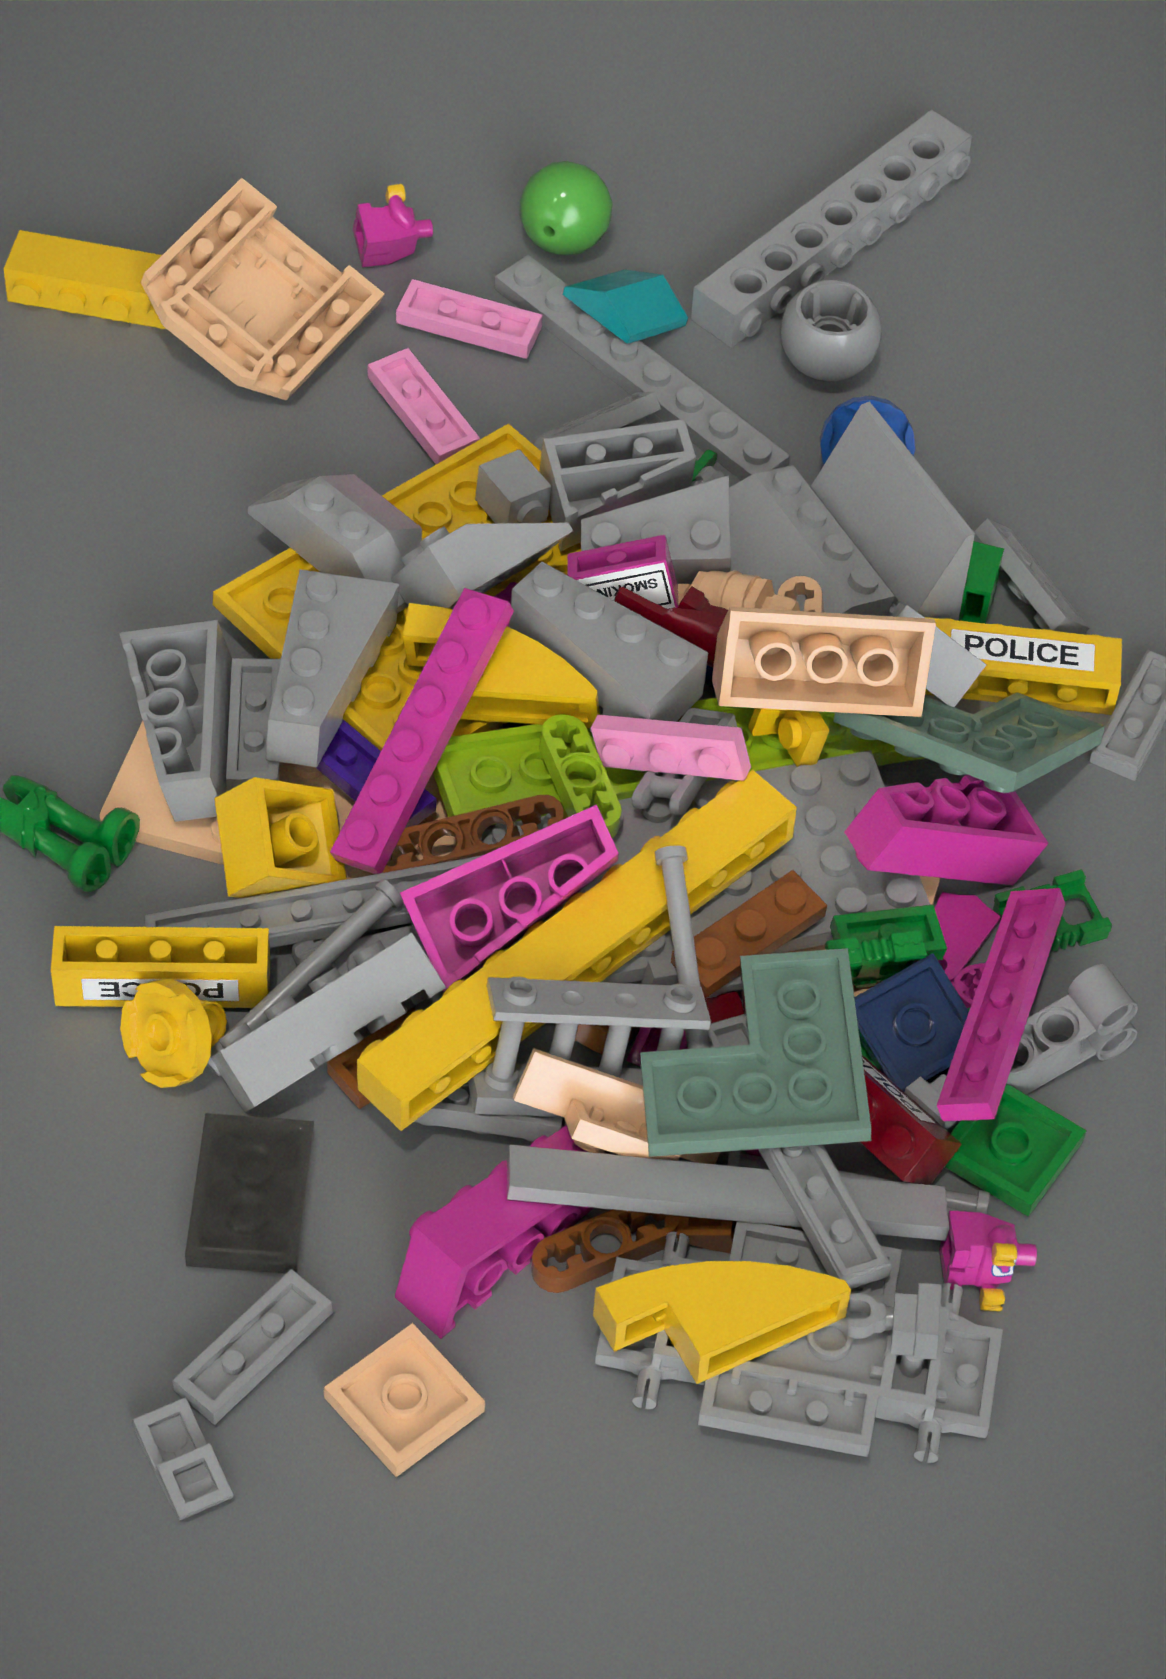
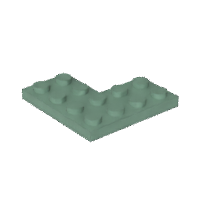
[833,693,1105,793]
[640,948,871,1157]

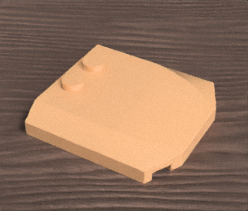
[141,178,385,401]

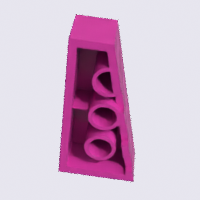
[844,775,1049,885]
[400,805,619,992]
[395,1125,593,1339]

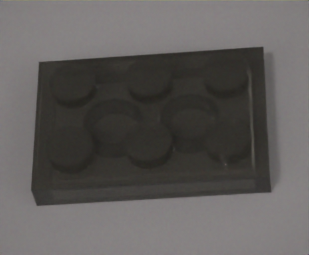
[185,1113,314,1274]

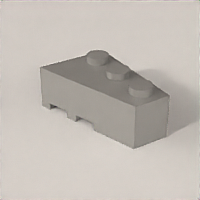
[581,476,731,584]

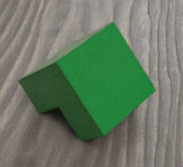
[958,541,1004,624]

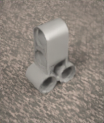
[1007,964,1138,1095]

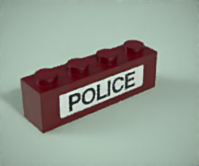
[860,1055,962,1185]

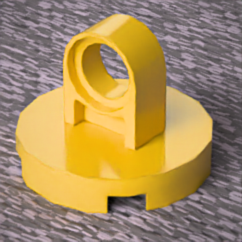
[120,978,227,1088]

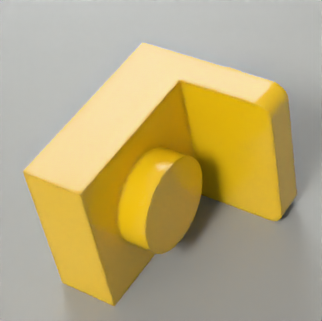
[748,708,830,767]

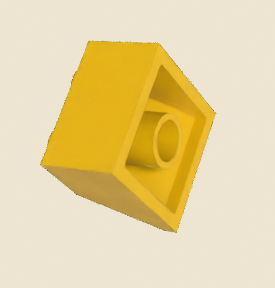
[214,777,347,898]

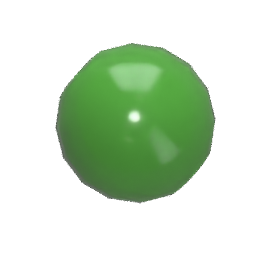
[519,161,613,255]

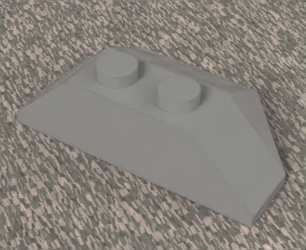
[248,474,422,614]

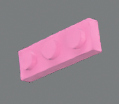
[396,279,543,359]
[368,348,480,464]
[591,715,751,781]

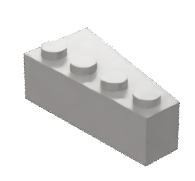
[509,562,708,722]
[266,569,400,767]
[119,620,232,822]
[211,932,446,1112]

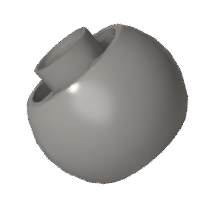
[780,280,882,382]

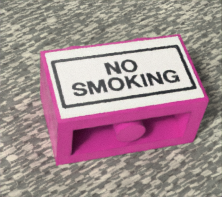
[567,535,679,609]

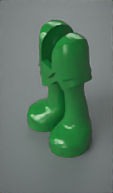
[0,775,140,892]

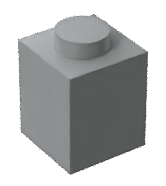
[475,449,551,524]

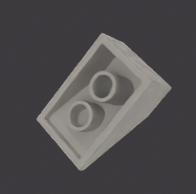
[391,523,573,609]

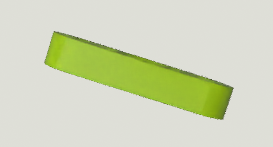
[539,714,622,839]

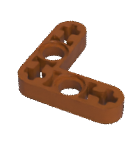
[531,1150,680,1293]

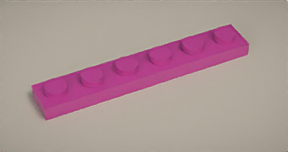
[330,588,514,874]
[937,888,1065,1121]

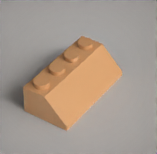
[712,607,936,717]

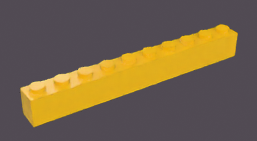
[357,770,797,1131]

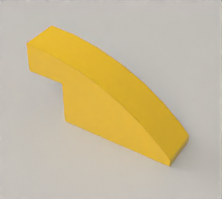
[403,603,600,728]
[593,1261,851,1384]

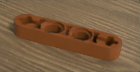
[382,795,568,873]

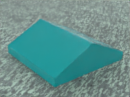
[562,270,688,344]

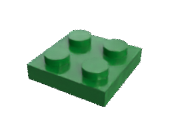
[945,1083,1087,1217]

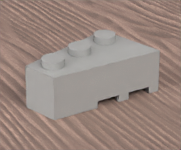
[539,419,696,551]

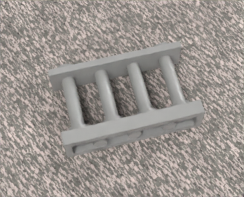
[468,977,711,1117]

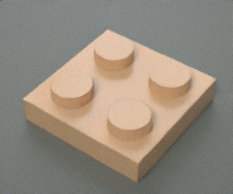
[324,1323,485,1477]

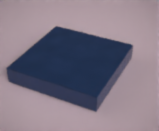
[854,953,969,1092]

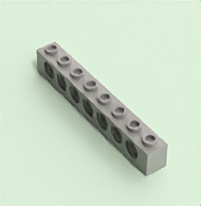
[691,109,972,348]

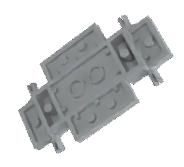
[595,1221,1003,1463]

